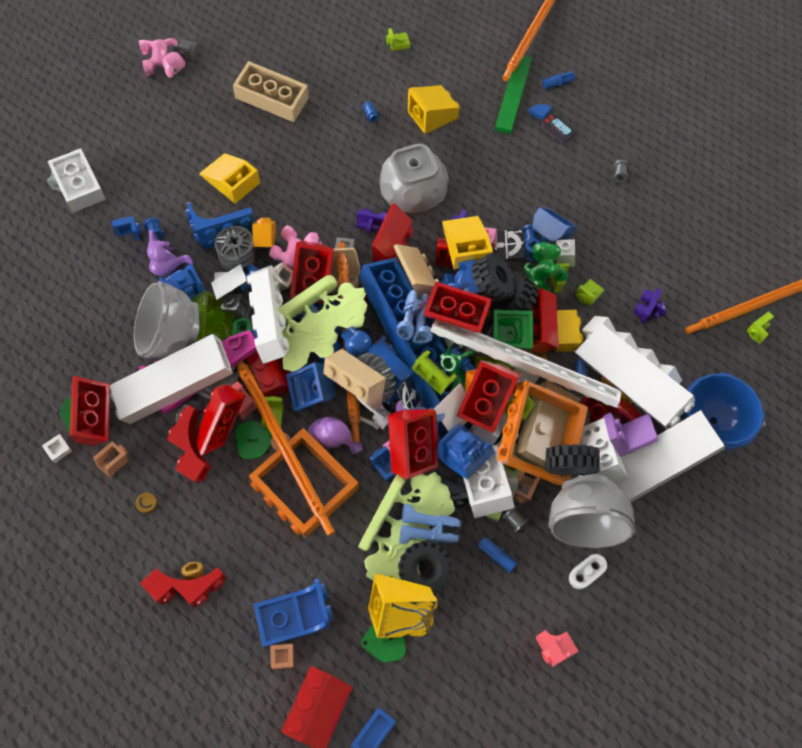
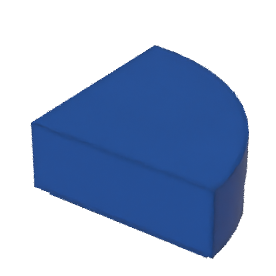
[529,104,552,121]

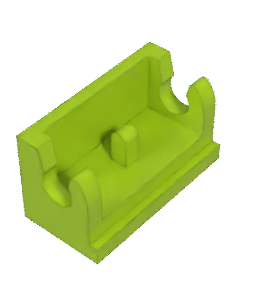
[411,350,457,395]

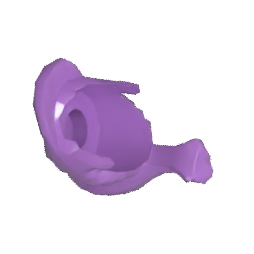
[147,230,194,276]
[308,416,363,454]

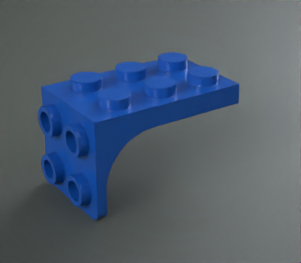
[185,202,255,250]
[253,579,334,648]

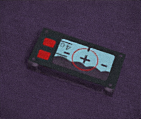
[540,112,576,144]

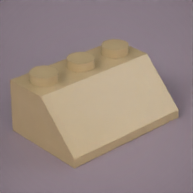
[394,244,439,300]
[323,349,386,410]

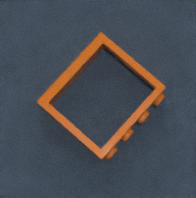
[497,381,588,485]
[249,428,359,538]

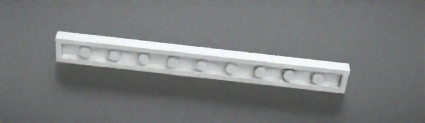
[431,319,621,407]

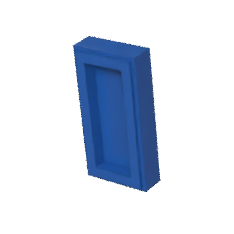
[351,707,396,748]

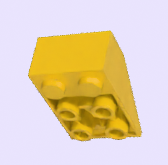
[199,153,260,204]
[442,216,493,269]

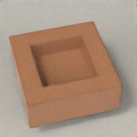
[270,644,294,670]

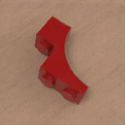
[167,405,212,483]
[140,567,226,608]

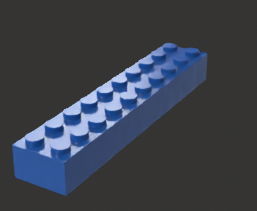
[358,258,473,437]

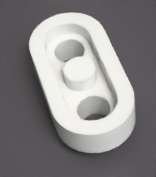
[569,554,607,589]

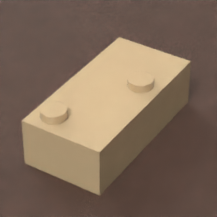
[233,61,309,122]
[514,381,580,470]

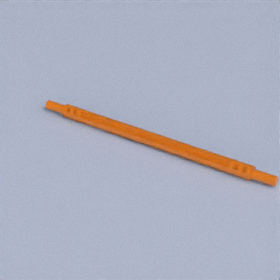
[502,0,555,81]
[337,242,361,442]
[685,280,802,335]
[237,361,335,536]

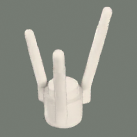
[356,397,391,430]

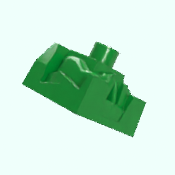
[492,310,533,352]

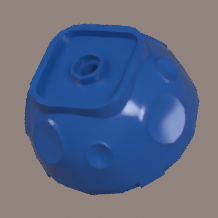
[680,372,765,452]

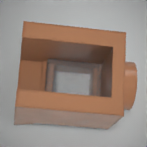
[93,441,129,479]
[513,471,540,504]

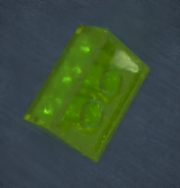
[192,291,235,344]

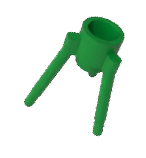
[440,346,476,375]

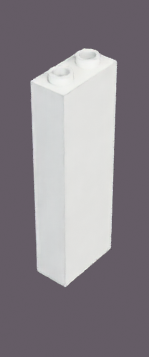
[575,323,695,430]
[110,334,233,424]
[615,411,725,503]

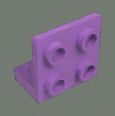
[603,412,658,457]

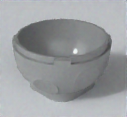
[379,144,449,214]
[134,281,199,358]
[548,474,635,548]

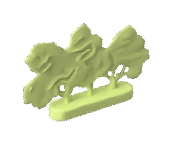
[278,275,367,372]
[358,472,455,581]

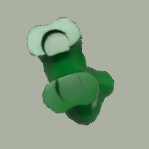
[524,242,568,292]

